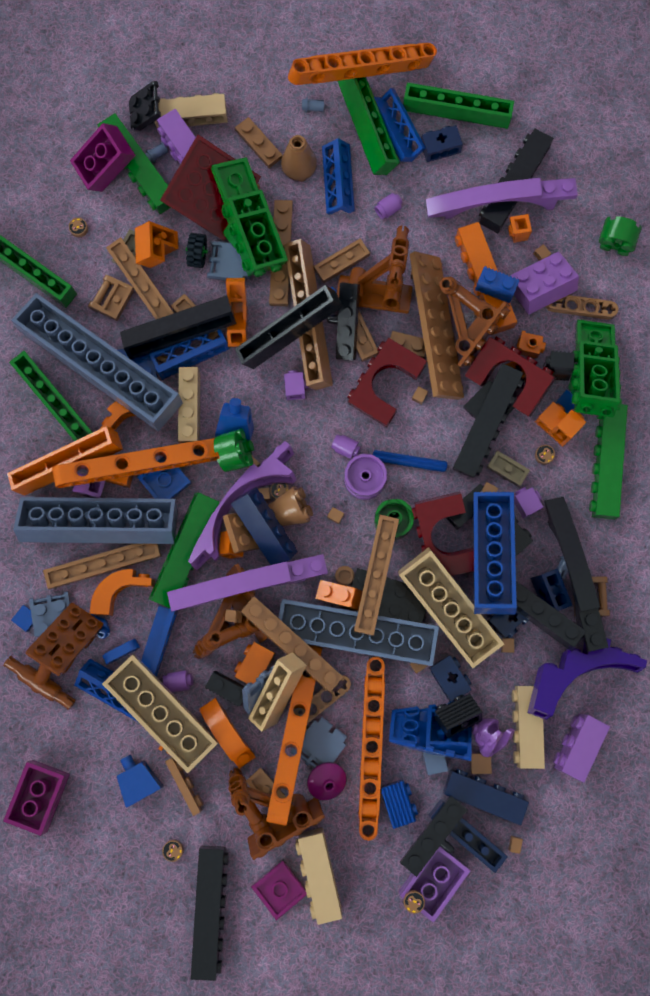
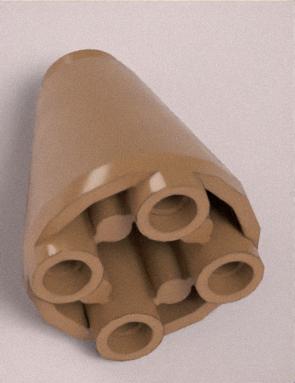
[281,135,317,182]
[268,486,313,526]

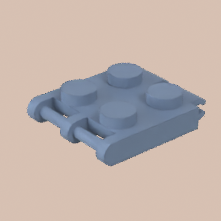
[207,241,251,280]
[29,591,71,637]
[242,665,274,714]
[290,717,347,768]

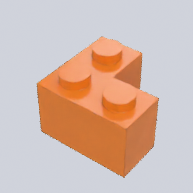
[135,221,178,268]
[535,402,586,447]

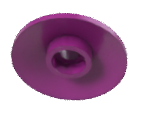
[307,762,346,800]

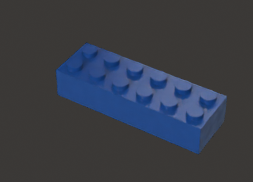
[473,492,517,615]

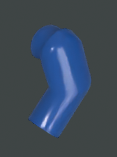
[91,614,110,639]

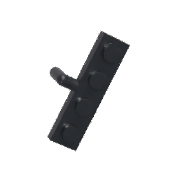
[327,282,360,361]
[400,795,468,877]

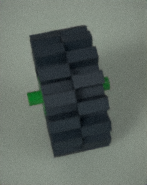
[186,233,208,268]

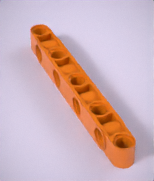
[288,43,437,85]
[52,438,220,488]
[266,645,322,826]
[358,657,385,841]

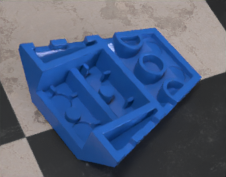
[389,702,472,761]

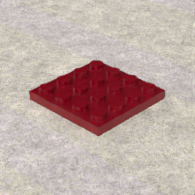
[160,134,261,241]

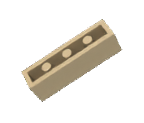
[154,93,228,128]
[178,367,200,444]
[248,652,307,732]
[512,686,545,769]

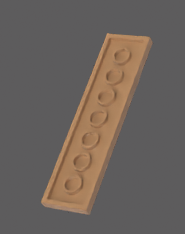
[409,251,464,400]

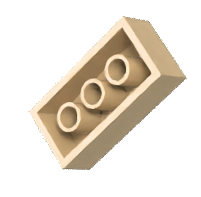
[295,827,342,925]

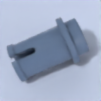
[302,97,324,112]
[145,142,168,163]
[556,556,568,580]

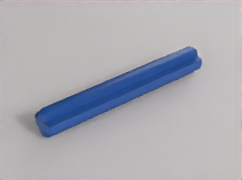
[373,450,447,472]

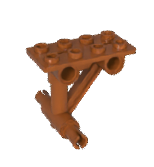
[337,225,412,314]
[439,277,510,367]
[193,564,268,659]
[3,603,103,710]
[228,768,325,860]

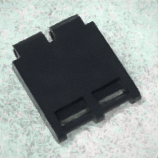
[129,81,161,131]

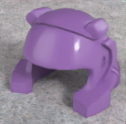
[472,718,515,757]

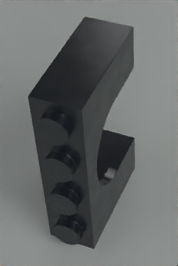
[446,483,533,557]

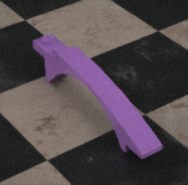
[426,178,578,219]
[188,441,297,571]
[167,554,328,612]

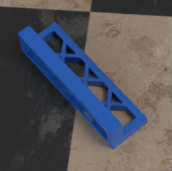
[374,88,426,162]
[322,138,355,215]
[149,329,229,380]
[141,606,178,677]
[74,659,138,722]

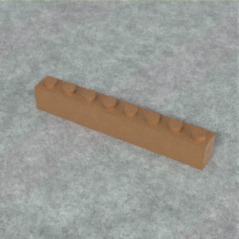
[284,239,333,390]

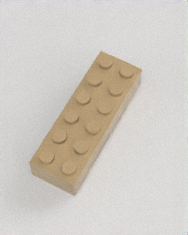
[398,547,504,668]
[102,654,218,773]

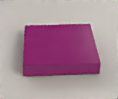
[251,860,307,921]

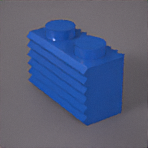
[475,266,519,303]
[380,780,418,829]

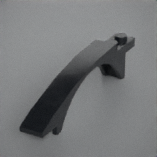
[544,497,608,652]

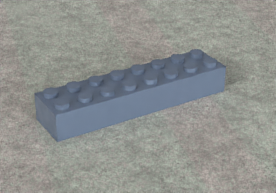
[13,497,178,544]
[278,599,439,667]

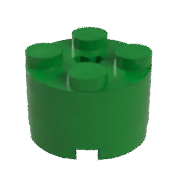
[599,216,642,256]
[214,428,254,472]
[374,499,414,540]

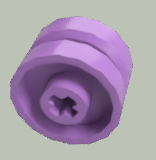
[344,454,387,500]

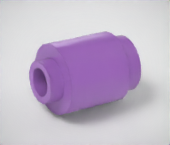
[374,193,402,219]
[331,434,361,459]
[163,670,193,692]

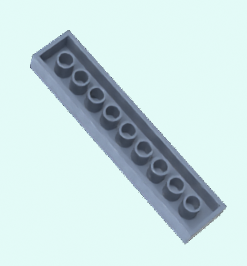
[11,293,183,432]

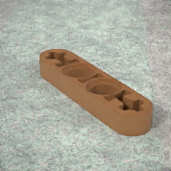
[545,295,618,320]
[294,675,351,724]

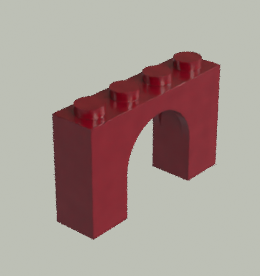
[465,336,556,417]
[347,338,427,428]
[412,491,474,576]

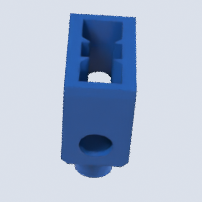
[215,398,254,441]
[117,754,164,808]

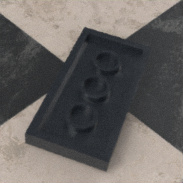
[351,568,426,623]

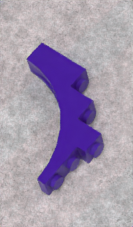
[527,638,647,720]

